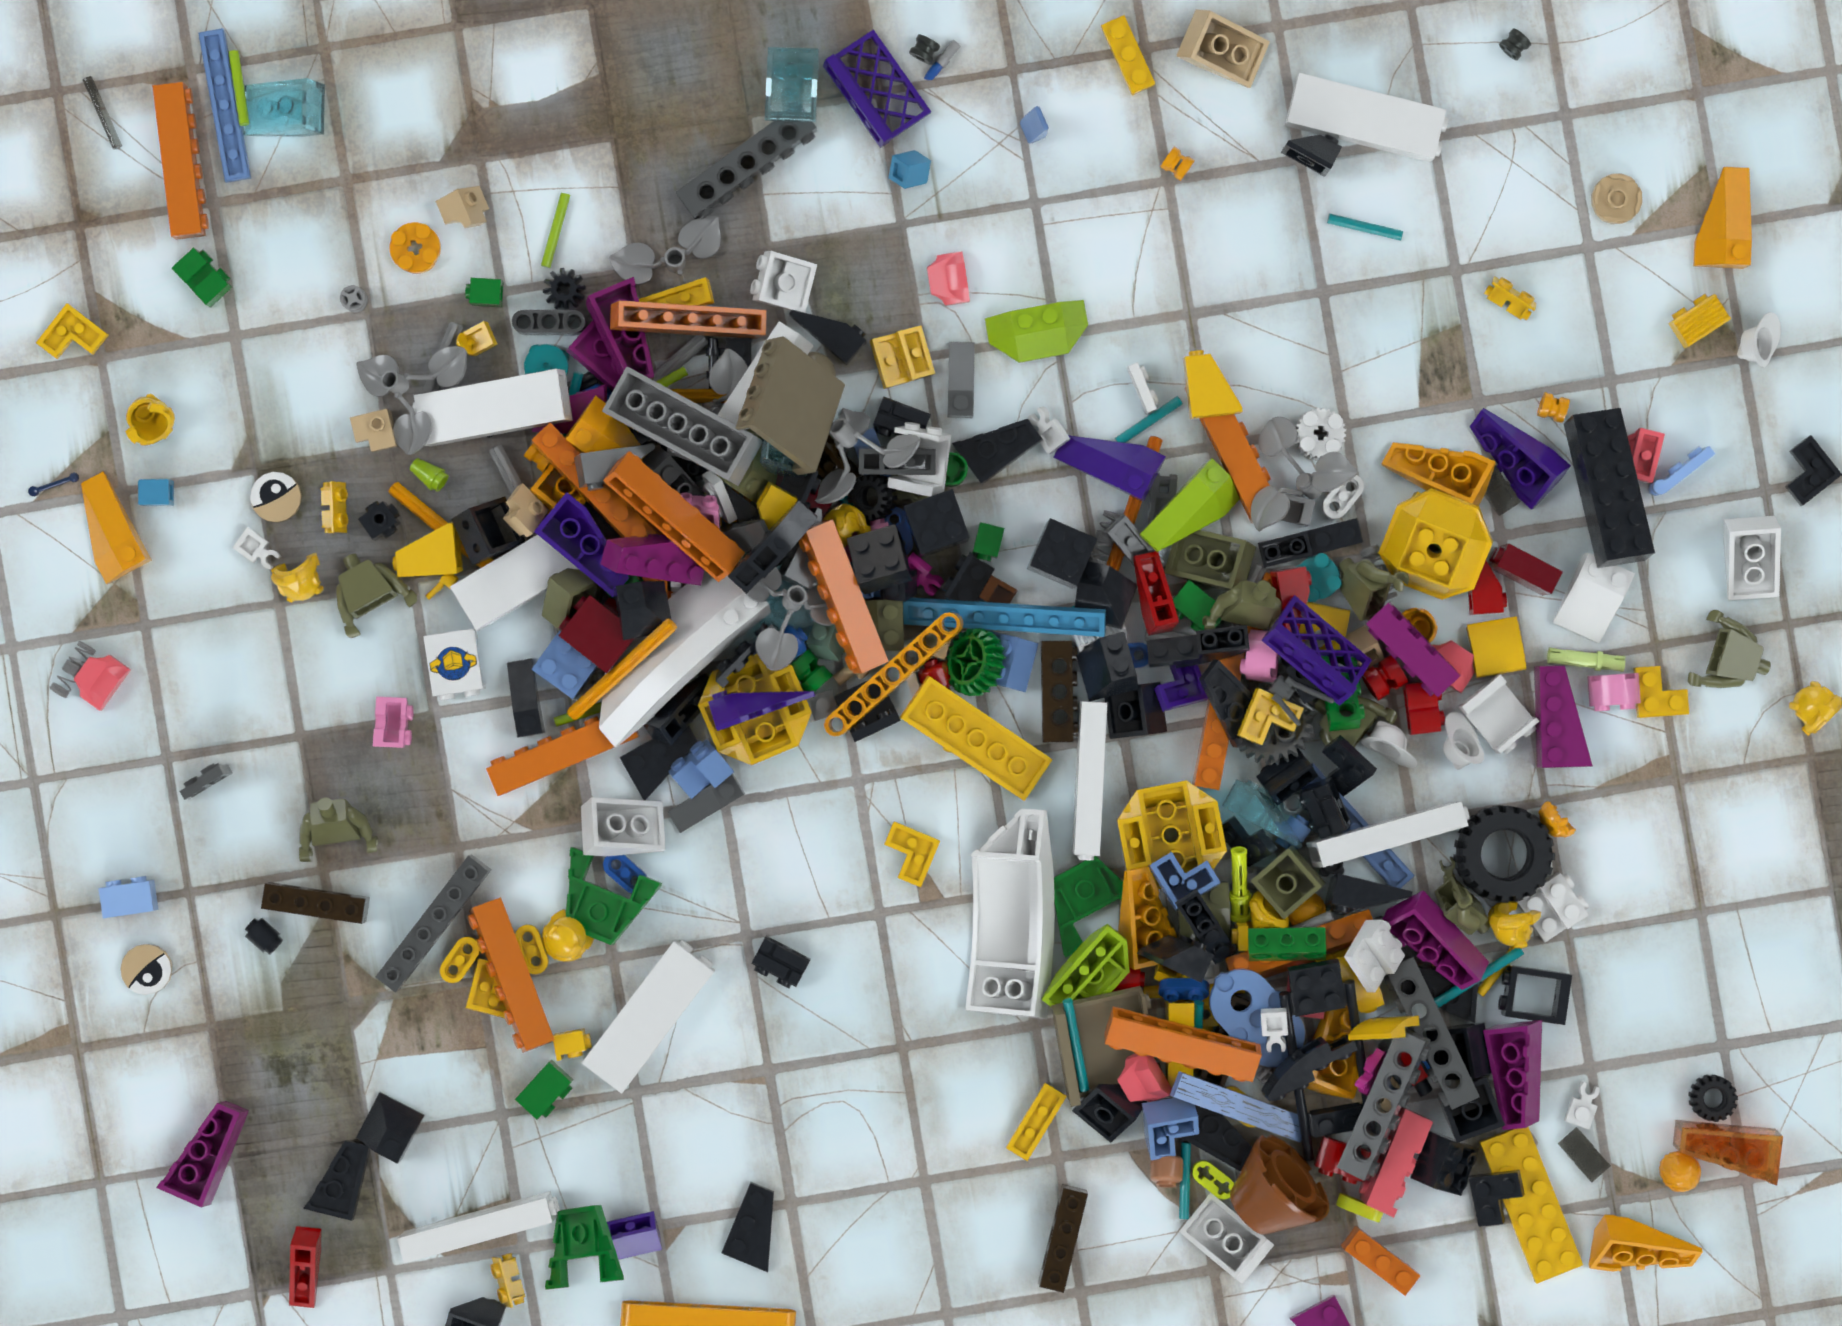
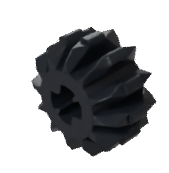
[543,268,586,310]

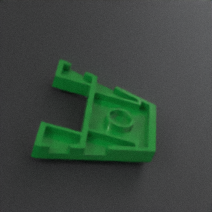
[566,847,662,945]
[1054,856,1123,958]
[545,1205,624,1290]

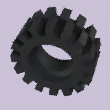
[848,474,897,520]
[1688,1074,1738,1122]

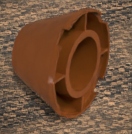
[1230,1135,1329,1235]

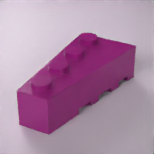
[1366,602,1461,697]
[1382,890,1489,990]

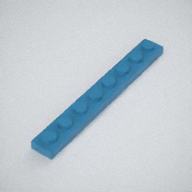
[903,598,1106,637]

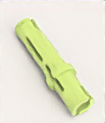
[1547,647,1626,672]

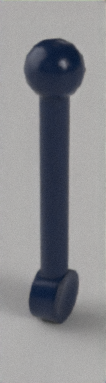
[28,472,79,497]

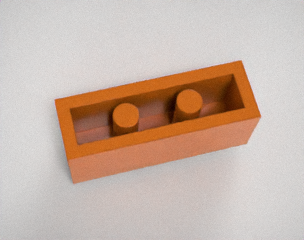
[1341,1226,1420,1296]

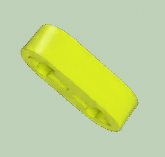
[1192,1160,1234,1200]
[1335,1193,1383,1223]

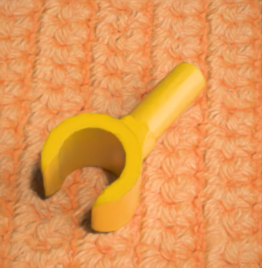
[425,574,459,600]

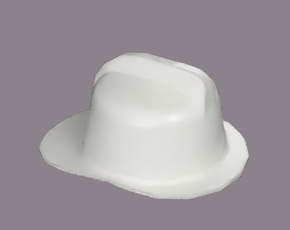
[1737,312,1781,368]
[1443,712,1484,770]
[1361,721,1418,768]

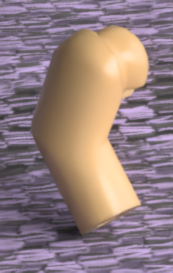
[833,665,869,686]

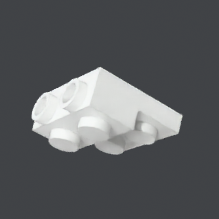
[750,251,817,313]
[1518,872,1589,942]
[1344,920,1405,992]

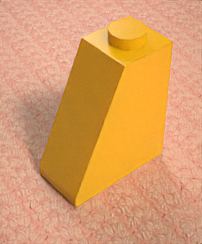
[1183,350,1243,419]
[393,522,463,577]
[1315,947,1385,1013]

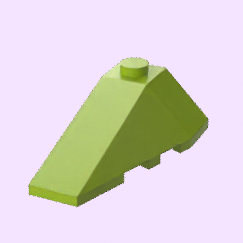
[1139,458,1240,552]

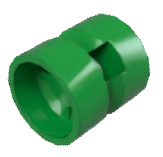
[945,452,968,487]
[792,649,833,692]

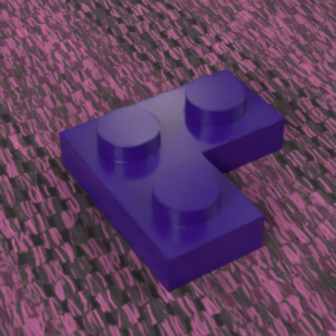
[1154,665,1208,712]

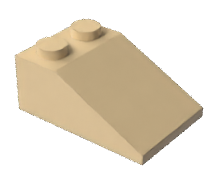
[1176,9,1270,88]

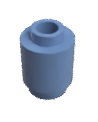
[1275,814,1311,850]

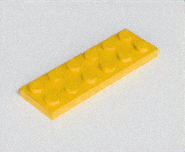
[900,675,1053,801]
[1479,1127,1583,1284]

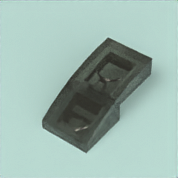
[1484,459,1520,516]
[1558,1127,1611,1183]

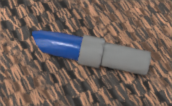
[924,40,961,80]

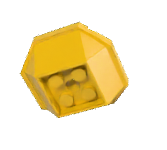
[1378,488,1493,600]
[698,654,812,765]
[1117,780,1227,889]

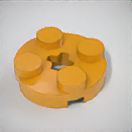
[389,222,441,274]

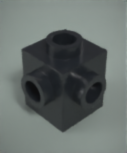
[358,501,401,541]

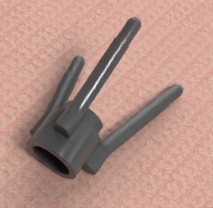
[1268,674,1334,726]

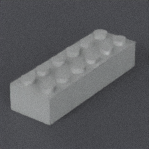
[602,367,763,486]

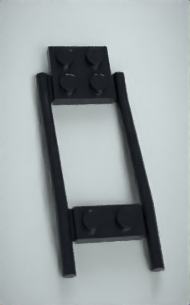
[1279,958,1377,1161]

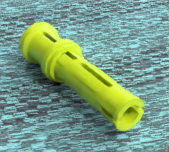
[1229,846,1251,923]

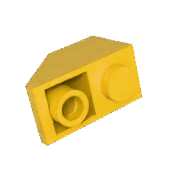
[756,481,798,530]

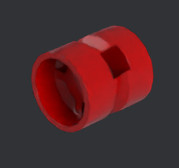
[1362,655,1408,701]

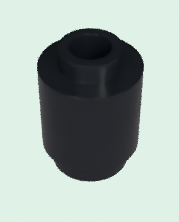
[245,918,283,955]

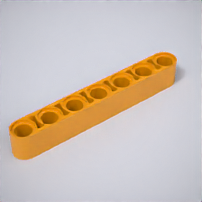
[824,612,963,736]
[620,1300,796,1326]

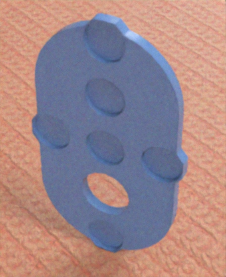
[1209,969,1305,1067]

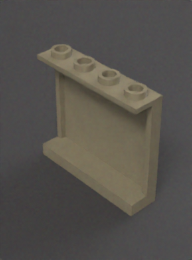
[735,336,845,475]
[1051,986,1162,1107]

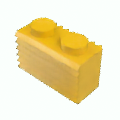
[1668,293,1731,349]

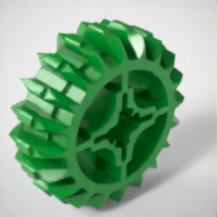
[945,628,1006,696]

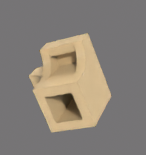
[435,186,489,228]
[350,409,397,452]
[503,483,549,537]

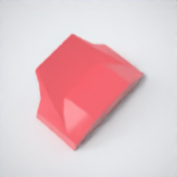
[927,251,970,306]
[1627,428,1665,483]
[1433,640,1475,693]
[74,655,131,711]
[1117,1054,1172,1102]

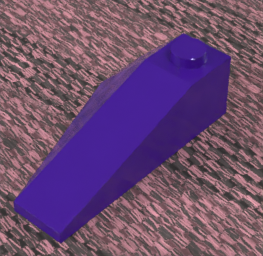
[1469,408,1571,510]
[1053,435,1166,502]
[534,492,629,597]
[708,690,816,731]

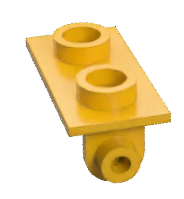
[1484,276,1537,320]
[321,481,349,533]
[491,1253,526,1308]

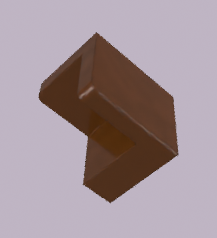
[979,575,1018,604]

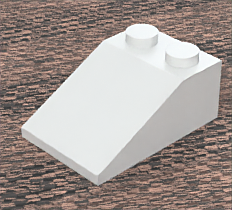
[1723,516,1781,600]
[1552,553,1635,643]
[581,797,666,856]
[1179,1193,1274,1284]

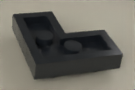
[1785,435,1842,506]
[1322,735,1377,797]
[1222,816,1278,866]
[1469,1170,1525,1227]

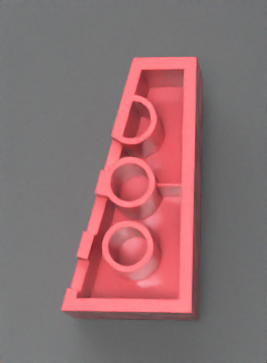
[1359,1107,1433,1218]

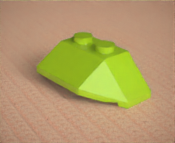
[985,300,1088,363]
[1041,924,1130,1007]

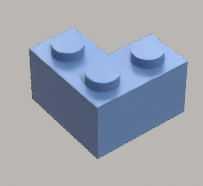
[668,739,734,799]
[1149,852,1221,911]
[1142,1098,1199,1160]

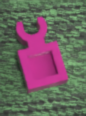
[908,552,944,596]
[1355,1048,1386,1096]

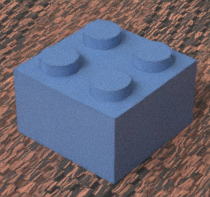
[531,630,598,699]

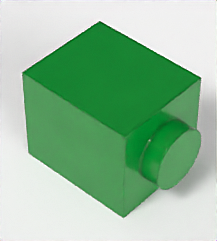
[465,277,504,307]
[972,522,1005,562]

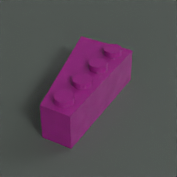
[585,277,654,380]
[601,534,705,586]
[1534,666,1593,768]
[1483,1020,1542,1130]
[156,1101,249,1208]

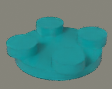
[524,344,569,376]
[1296,553,1342,603]

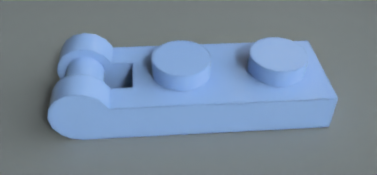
[1648,446,1715,496]

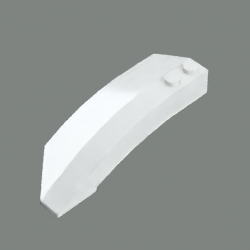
[599,571,771,748]
[965,809,1055,1019]

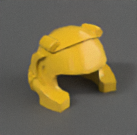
[125,394,175,446]
[822,503,871,548]
[271,553,324,603]
[1789,681,1842,736]
[1249,891,1289,928]
[1488,901,1541,948]
[542,909,594,962]

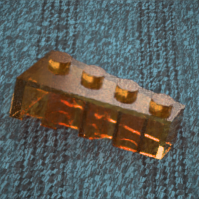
[1673,1120,1783,1186]

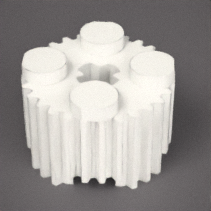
[1295,408,1346,460]

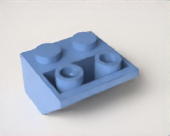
[987,630,1039,692]

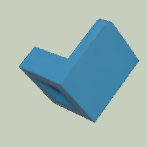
[888,150,931,189]
[138,479,174,506]

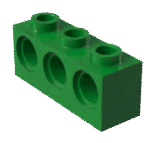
[1321,656,1365,732]
[1248,927,1326,961]

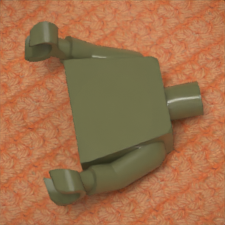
[336,554,417,638]
[1339,558,1409,621]
[1202,580,1281,630]
[1688,610,1771,688]
[1314,696,1397,748]
[299,797,379,862]
[1434,856,1490,935]

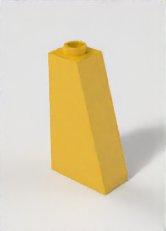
[1165,1000,1194,1088]

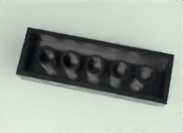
[1563,408,1655,568]

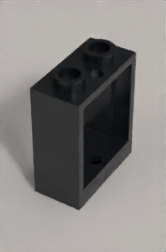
[1498,965,1572,1025]

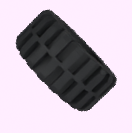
[1453,805,1555,903]

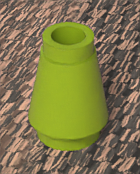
[410,458,449,492]

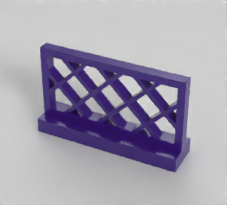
[823,29,931,148]
[1262,595,1372,706]

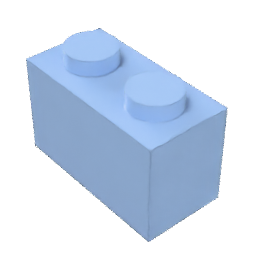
[98,876,159,918]

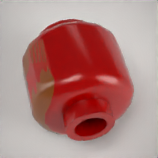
[917,658,951,690]

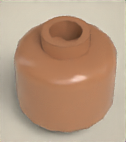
[1150,1155,1183,1188]

